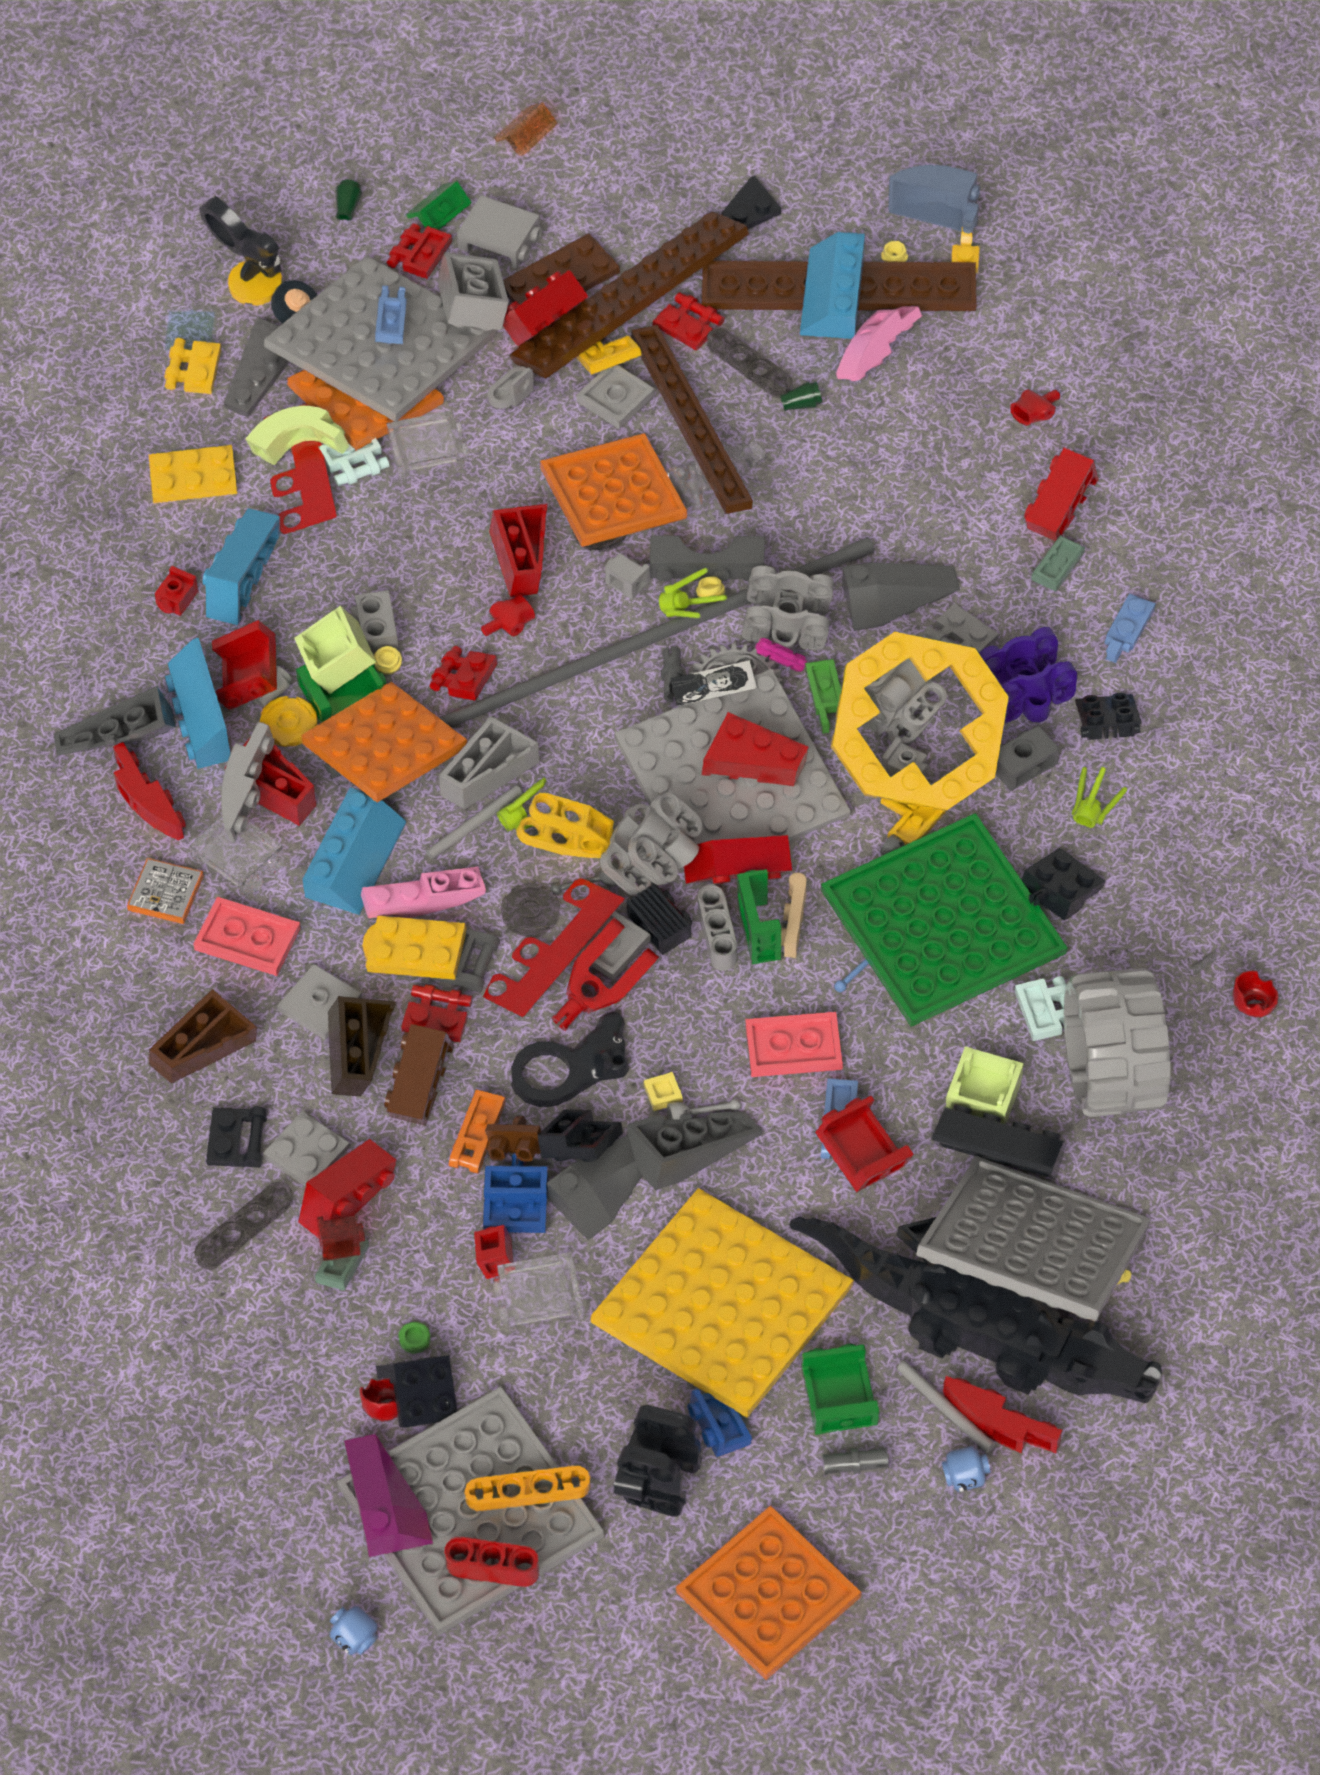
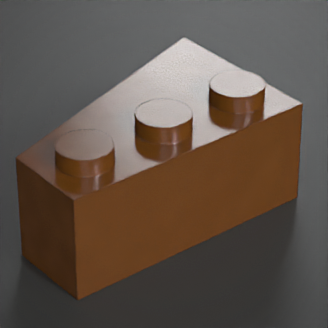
[149,989,257,1083]
[384,1024,454,1126]

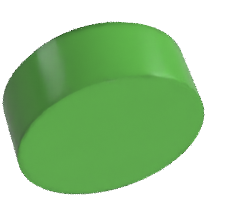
[399,1322,431,1354]

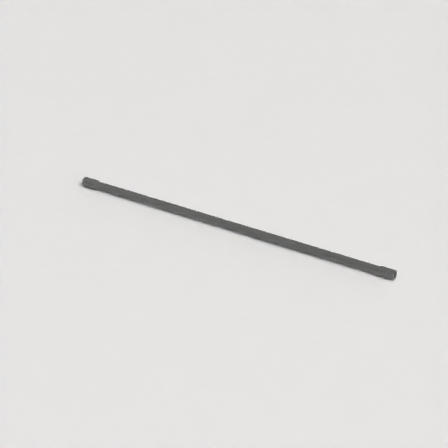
[325,537,874,779]

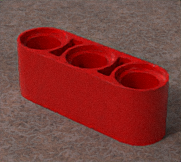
[445,1537,539,1587]

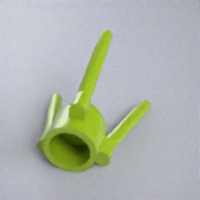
[659,568,727,618]
[1071,767,1127,828]
[496,778,566,832]

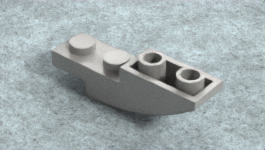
[221,722,274,842]

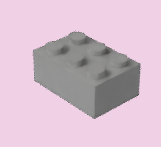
[437,253,509,331]

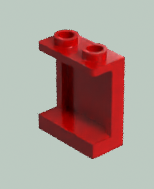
[212,620,277,709]
[815,1095,914,1193]

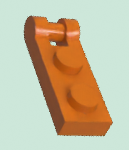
[449,1089,506,1174]

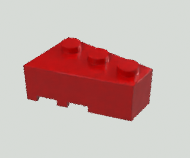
[503,269,589,346]
[1024,447,1099,541]
[489,504,548,597]
[701,712,809,786]
[224,736,317,826]
[684,835,792,884]
[298,1139,397,1243]

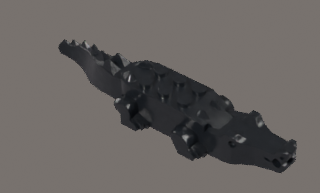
[789,1217,1162,1404]

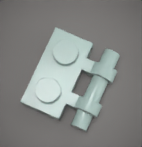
[319,438,389,486]
[1015,976,1066,1041]

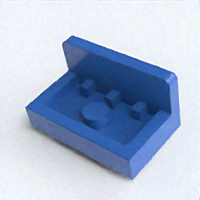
[687,1389,752,1457]

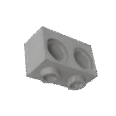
[351,590,399,655]

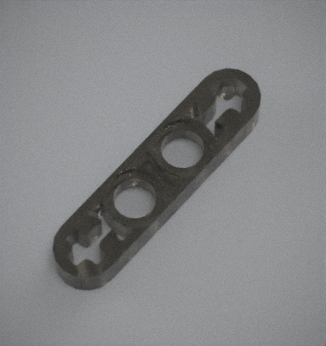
[707,328,793,398]
[194,1182,293,1270]

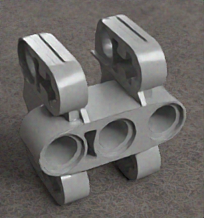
[742,566,834,651]
[862,659,947,746]
[600,792,702,895]

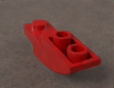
[113,742,186,840]
[943,1376,1062,1453]

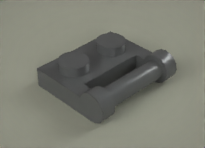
[430,928,500,993]

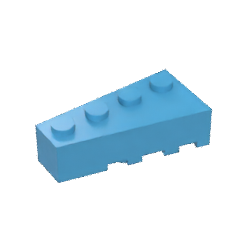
[203,508,280,625]

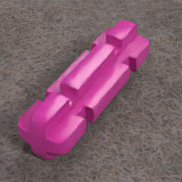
[755,638,807,672]

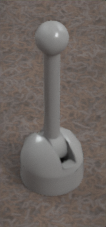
[667,1099,741,1120]

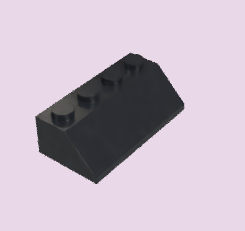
[931,1104,1066,1179]

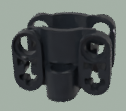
[613,1405,702,1517]

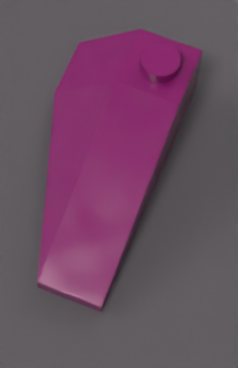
[344,1434,433,1557]

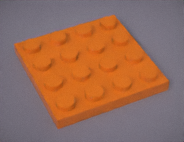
[288,370,444,450]
[540,433,687,547]
[301,682,467,803]
[676,1505,861,1680]

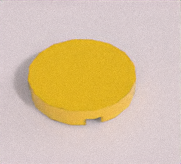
[228,261,282,305]
[260,696,317,747]

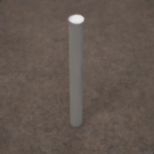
[425,785,523,860]
[897,1361,995,1453]

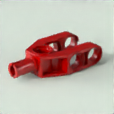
[552,917,659,1031]

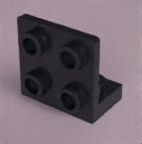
[376,1355,457,1428]

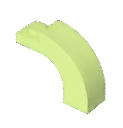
[246,406,350,465]

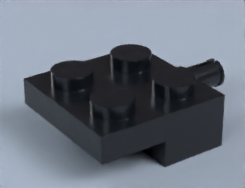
[1021,848,1105,921]
[537,1109,623,1162]

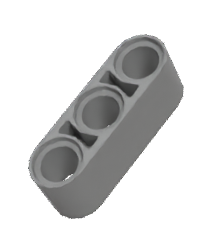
[698,884,737,971]

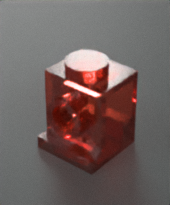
[317,1216,365,1261]

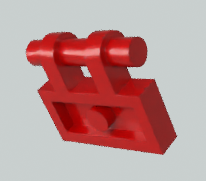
[386,223,452,279]
[653,292,725,351]
[429,646,498,701]
[401,984,473,1043]

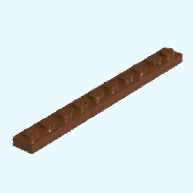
[631,325,753,514]

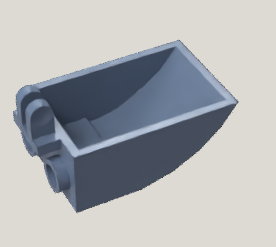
[888,165,980,234]

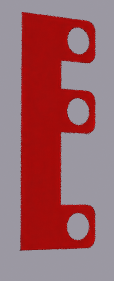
[264,403,337,534]
[483,878,625,1017]

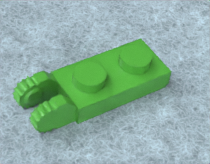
[805,659,841,734]

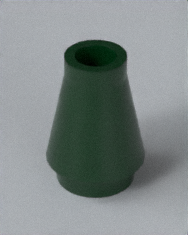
[336,179,362,221]
[780,381,823,411]

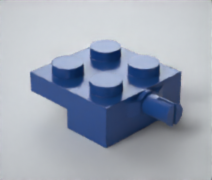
[483,1153,548,1233]

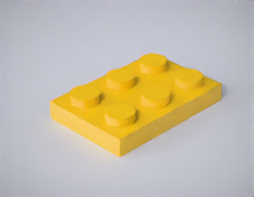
[148,445,237,503]
[366,916,467,980]

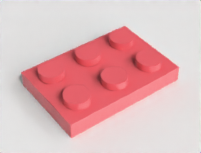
[193,897,301,976]
[745,1012,843,1077]

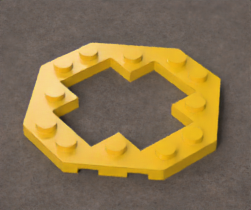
[831,632,1008,812]

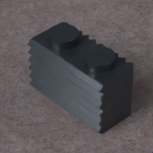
[626,884,692,955]

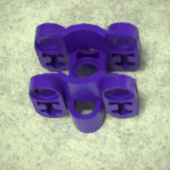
[979,627,1077,723]

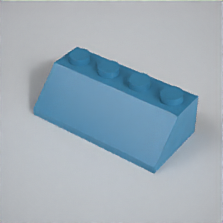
[800,232,865,339]
[165,638,230,769]
[302,787,406,915]

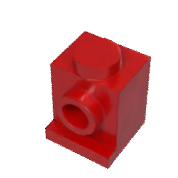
[154,566,199,616]
[474,1225,516,1279]

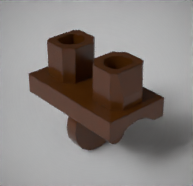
[485,1115,541,1162]

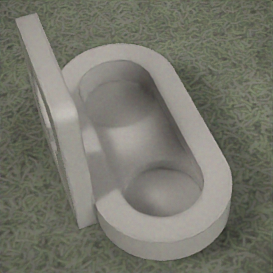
[488,366,534,409]

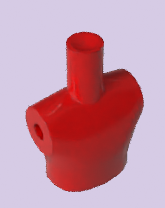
[1010,389,1060,426]
[481,595,535,637]

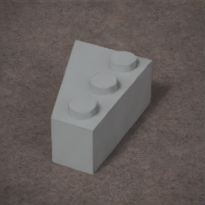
[439,716,540,810]

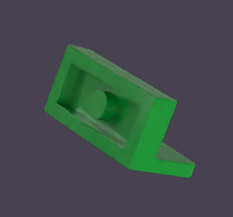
[405,181,472,230]

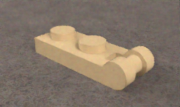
[781,873,807,958]

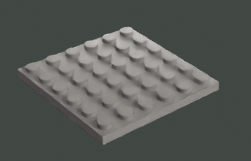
[264,255,497,422]
[614,669,851,869]
[916,1156,1151,1321]
[337,1387,604,1636]

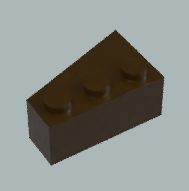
[328,996,396,1097]

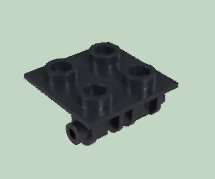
[1075,693,1141,740]

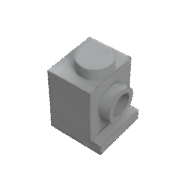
[605,553,650,600]
[882,737,929,777]

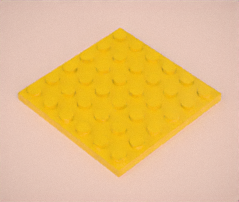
[590,1188,854,1418]

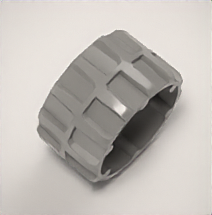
[1064,968,1170,1117]

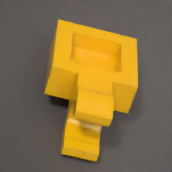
[951,227,980,273]

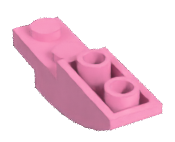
[836,306,922,381]
[361,867,486,918]

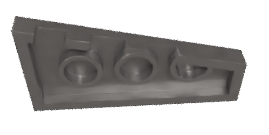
[224,317,290,417]

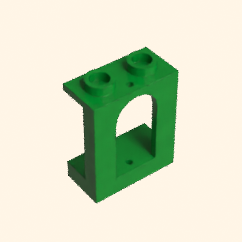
[737,869,782,965]

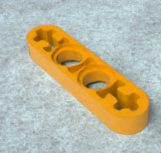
[465,1466,591,1511]

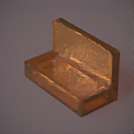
[493,102,558,156]

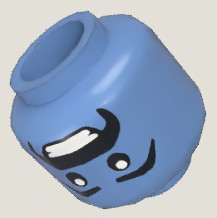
[942,1446,991,1492]
[329,1606,379,1655]

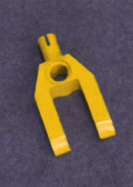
[516,793,614,858]

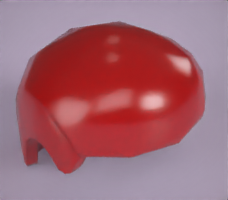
[1232,970,1279,1018]
[359,1378,398,1422]

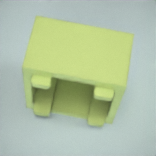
[294,606,376,694]
[946,1046,1024,1124]

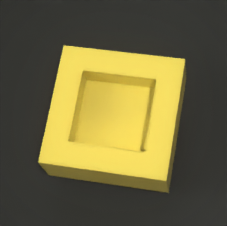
[644,1072,683,1111]

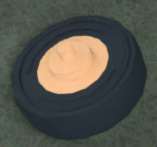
[271,280,317,323]

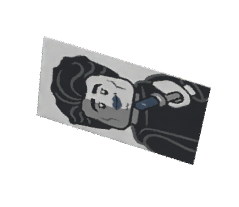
[670,660,757,706]

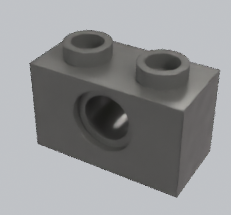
[996,725,1060,791]

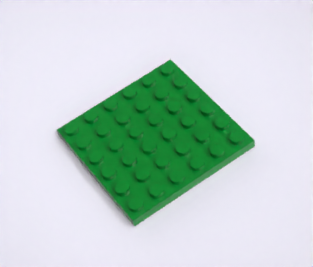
[821,813,1068,1027]

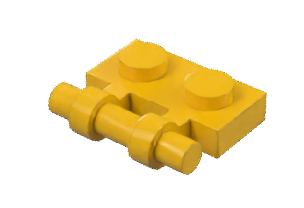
[164,338,222,394]

